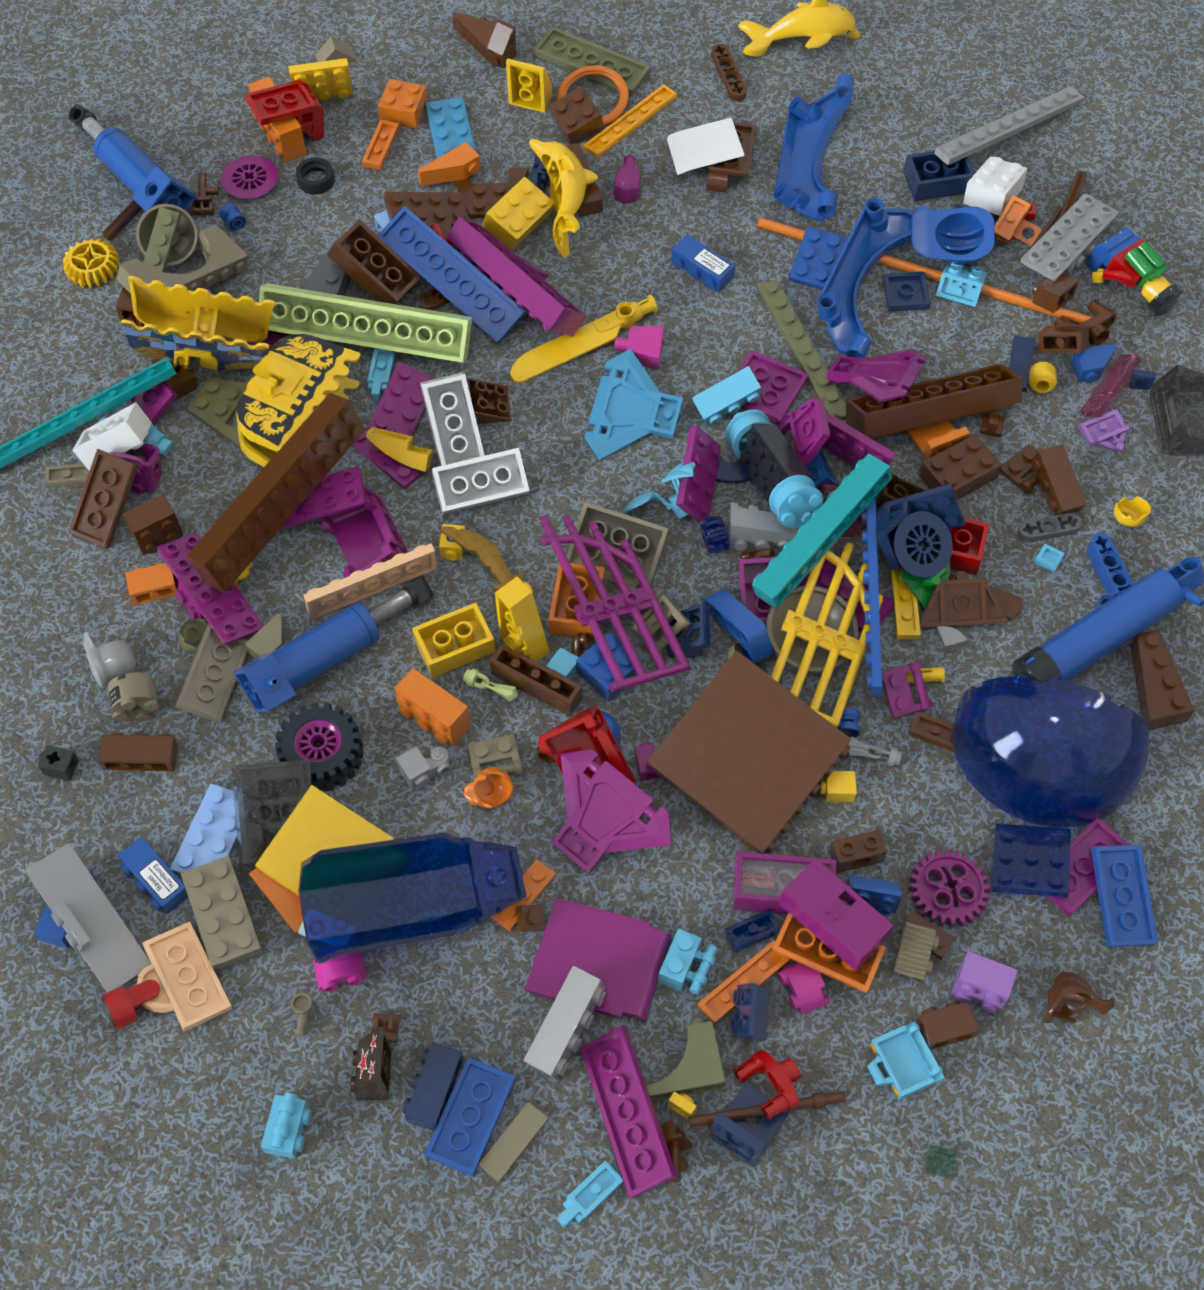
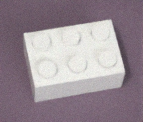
[963,156,1027,216]
[73,402,152,471]

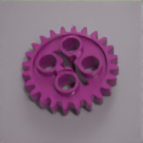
[908,848,991,928]

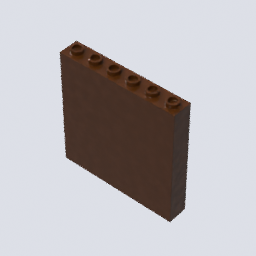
[646,650,852,854]

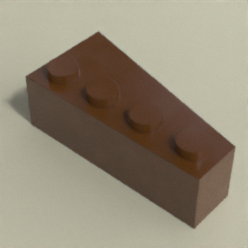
[1130,629,1194,732]

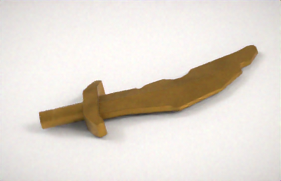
[440,526,525,593]

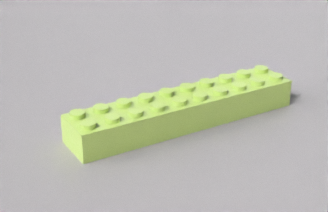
[259,283,472,363]

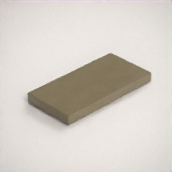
[175,624,249,723]

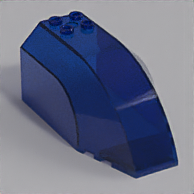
[298,833,527,964]

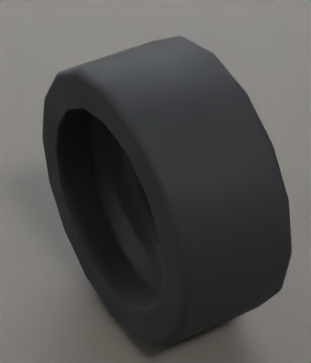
[296,157,335,195]

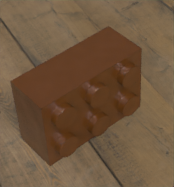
[919,434,1002,500]

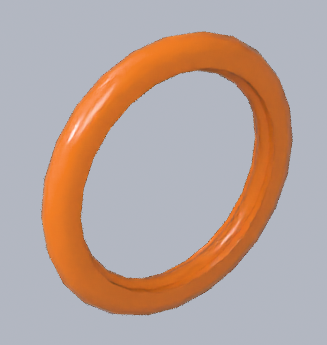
[557,65,629,126]

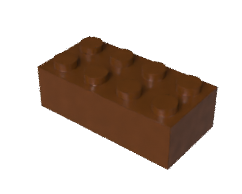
[327,219,422,305]

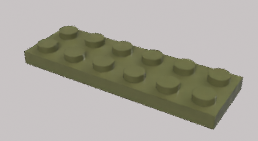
[533,26,651,96]

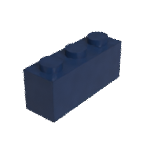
[403,1042,464,1131]

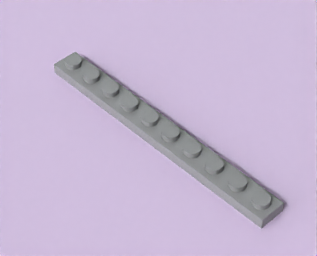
[934,86,1085,165]

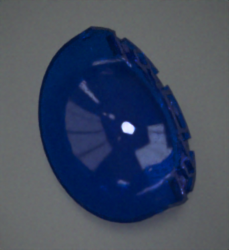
[952,676,1151,828]

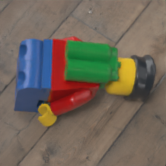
[1085,228,1183,316]

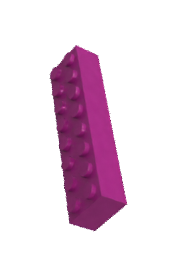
[446,216,587,337]

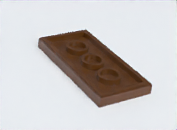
[68,449,139,548]

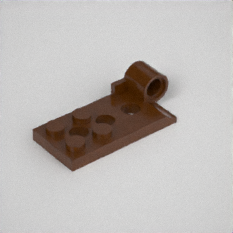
[707,123,756,193]

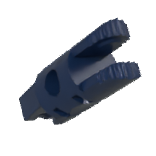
[531,154,549,192]

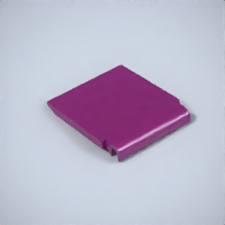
[524,898,672,1023]

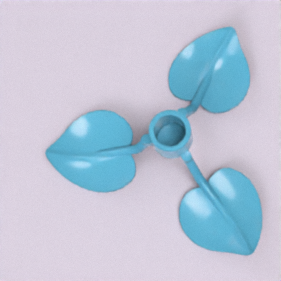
[622,462,696,519]

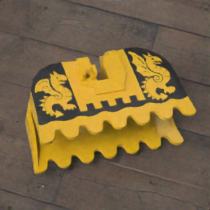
[236,334,360,467]

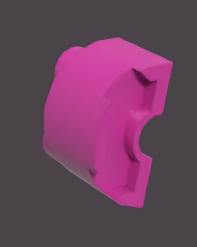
[313,947,368,992]
[778,963,829,1015]

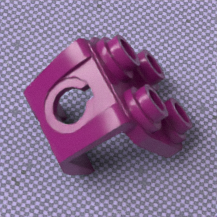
[110,444,162,495]

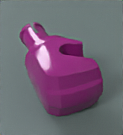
[614,155,641,203]

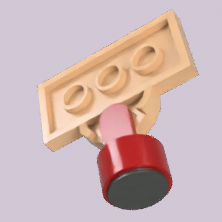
[100,922,232,1032]

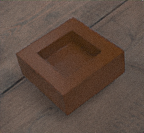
[516,905,545,932]

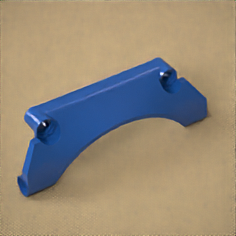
[774,73,854,222]
[817,198,931,358]

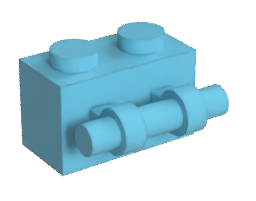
[658,928,717,995]
[261,1093,312,1158]

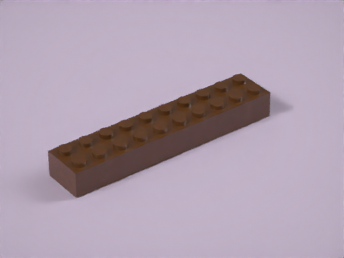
[186,393,366,593]

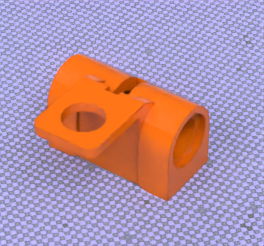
[994,195,1041,246]

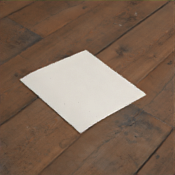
[667,118,745,175]

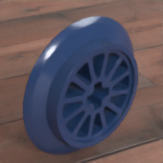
[894,511,952,578]

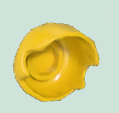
[1113,496,1151,527]

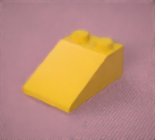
[506,59,553,113]

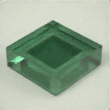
[925,1145,956,1179]

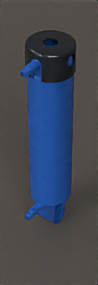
[1012,557,1204,700]

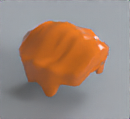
[464,767,514,809]

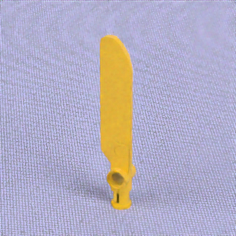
[510,295,658,383]

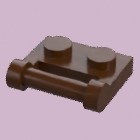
[1000,444,1040,494]

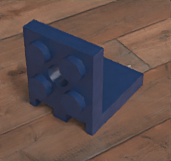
[710,1083,789,1166]

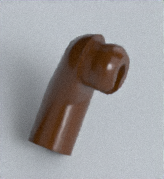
[740,548,775,559]
[571,633,589,657]

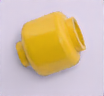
[1029,362,1057,393]

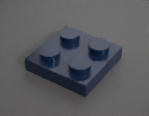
[882,272,931,311]

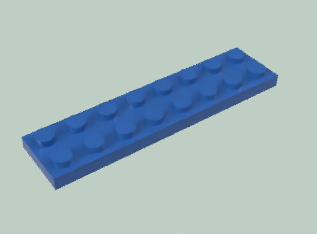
[377,205,526,344]

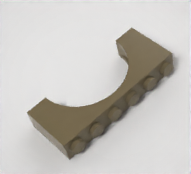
[117,224,248,292]

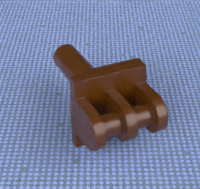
[192,173,219,216]
[663,1121,692,1183]

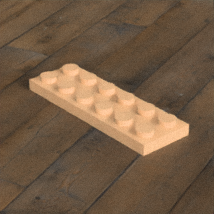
[303,543,437,620]

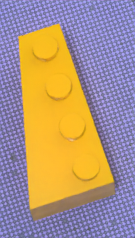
[495,577,550,662]

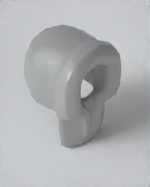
[83,631,136,689]

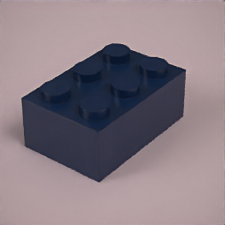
[903,151,975,201]

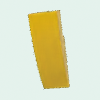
[366,427,434,472]

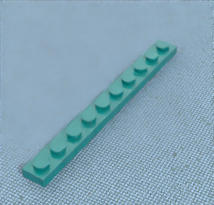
[0,356,177,469]

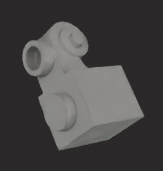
[396,746,451,789]

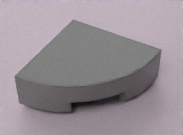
[936,626,967,650]

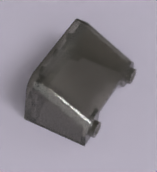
[1149,364,1204,456]

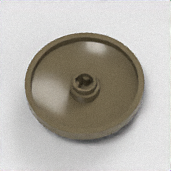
[766,586,858,675]

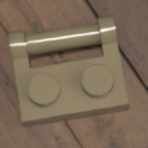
[632,594,691,654]
[468,734,523,778]

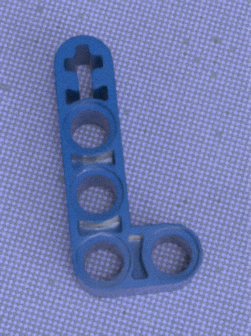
[1087,533,1134,610]
[703,589,773,664]

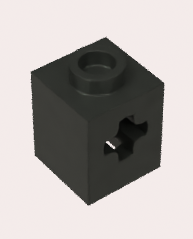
[38,745,79,781]

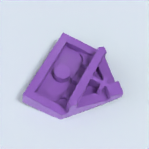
[1077,409,1130,452]

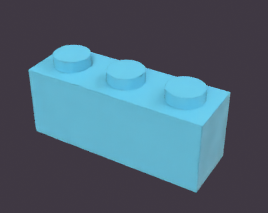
[692,366,763,425]

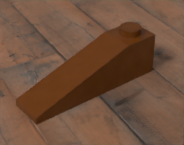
[452,12,516,69]

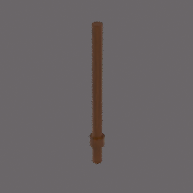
[688,1091,845,1128]

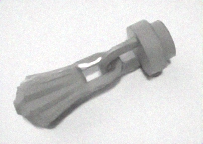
[847,737,902,767]

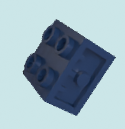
[731,983,770,1040]

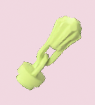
[463,668,518,702]

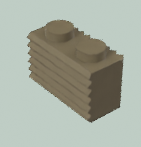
[893,921,939,980]

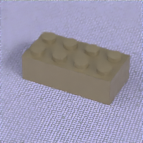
[181,855,264,972]

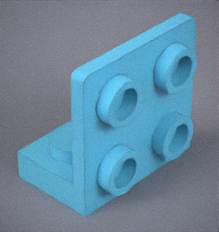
[936,262,987,307]

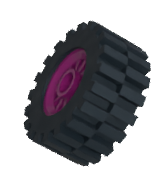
[275,703,364,792]

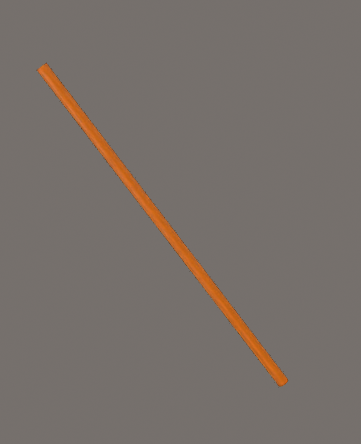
[757,217,1092,324]

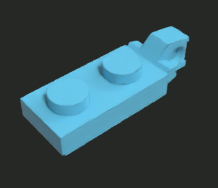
[367,348,396,402]
[557,1160,624,1229]

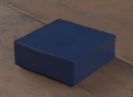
[1129,369,1156,390]

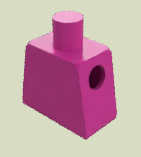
[615,326,664,370]

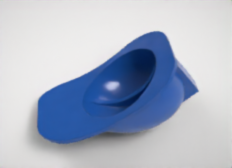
[911,206,994,264]

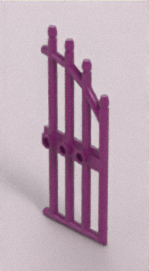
[540,516,691,692]

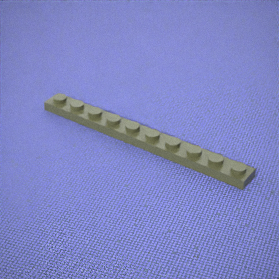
[757,279,848,425]

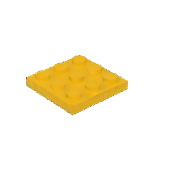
[288,58,353,101]

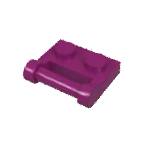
[882,661,933,717]

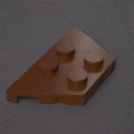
[919,578,1008,627]

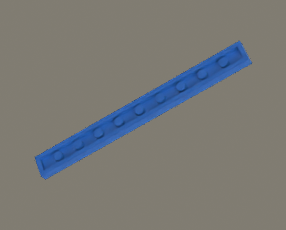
[862,498,882,697]

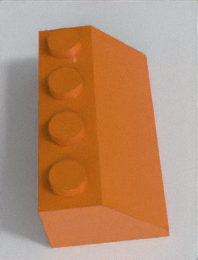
[772,913,886,993]

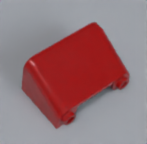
[538,705,637,785]

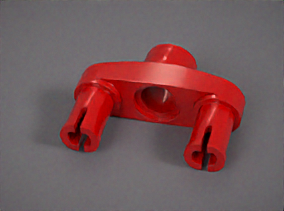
[733,1049,801,1120]

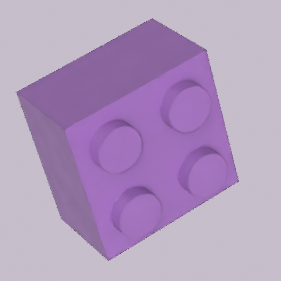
[951,951,1018,1013]

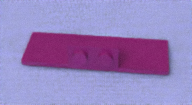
[279,466,365,530]
[157,533,264,645]

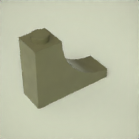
[647,1019,725,1101]

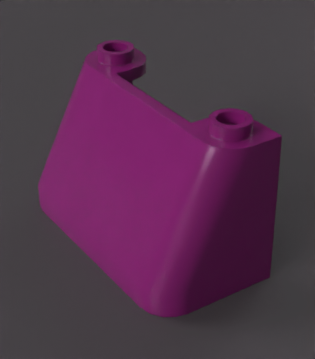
[319,485,408,578]

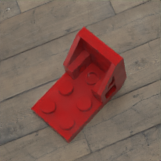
[245,80,324,141]

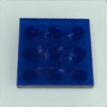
[992,823,1071,898]

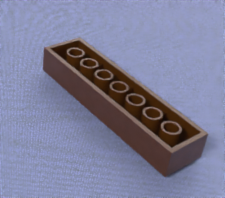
[846,363,1023,440]

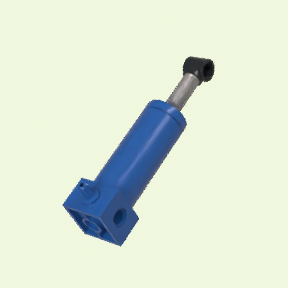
[68,104,197,211]
[233,575,434,712]

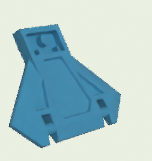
[584,349,683,461]

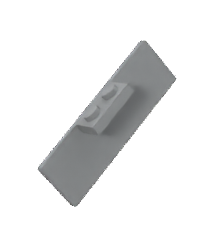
[1020,194,1119,281]
[25,844,151,992]

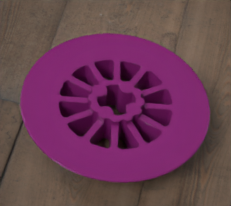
[221,155,278,199]

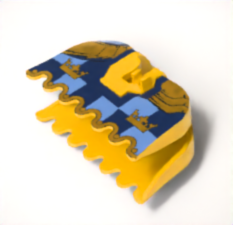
[121,276,275,371]

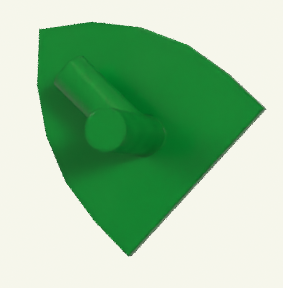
[900,560,950,609]

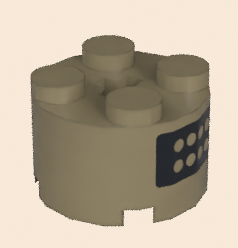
[107,672,159,723]

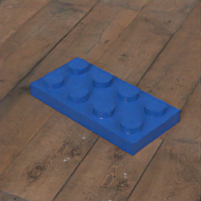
[1091,845,1158,948]
[424,1057,516,1177]

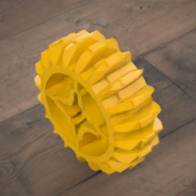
[63,238,120,289]

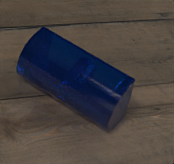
[725,909,781,953]

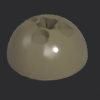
[136,204,198,266]

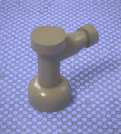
[291,993,314,1037]

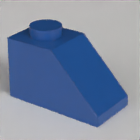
[1071,344,1116,383]

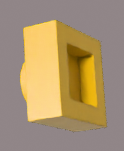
[668,1092,697,1120]

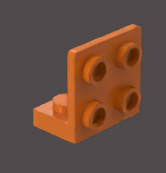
[907,421,970,460]

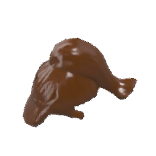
[1045,972,1115,1024]

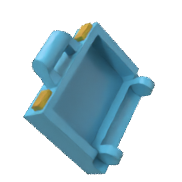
[867,1021,945,1100]

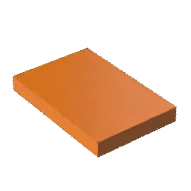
[248,868,322,933]

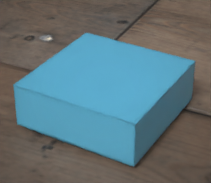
[1034,544,1065,572]

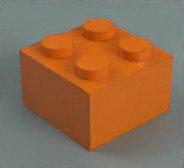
[377,79,428,129]

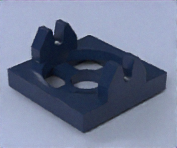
[667,603,710,658]

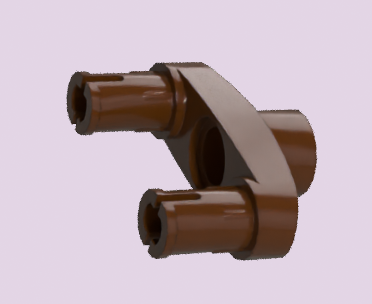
[1054,299,1117,345]

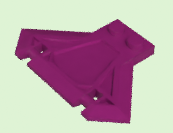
[827,348,927,403]
[552,749,672,873]

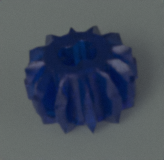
[700,515,730,554]

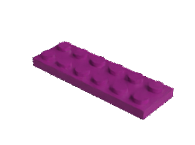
[580,1026,677,1198]

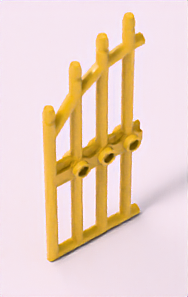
[770,542,883,728]

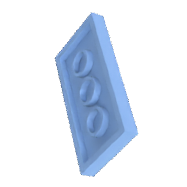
[170,784,256,875]

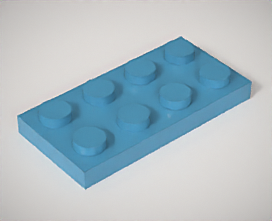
[425,97,475,158]

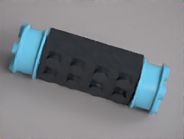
[725,410,824,528]

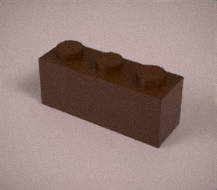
[1032,444,1087,515]
[98,733,178,772]

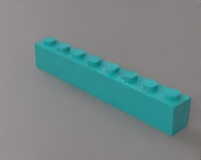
[752,453,892,609]

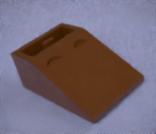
[448,374,512,424]

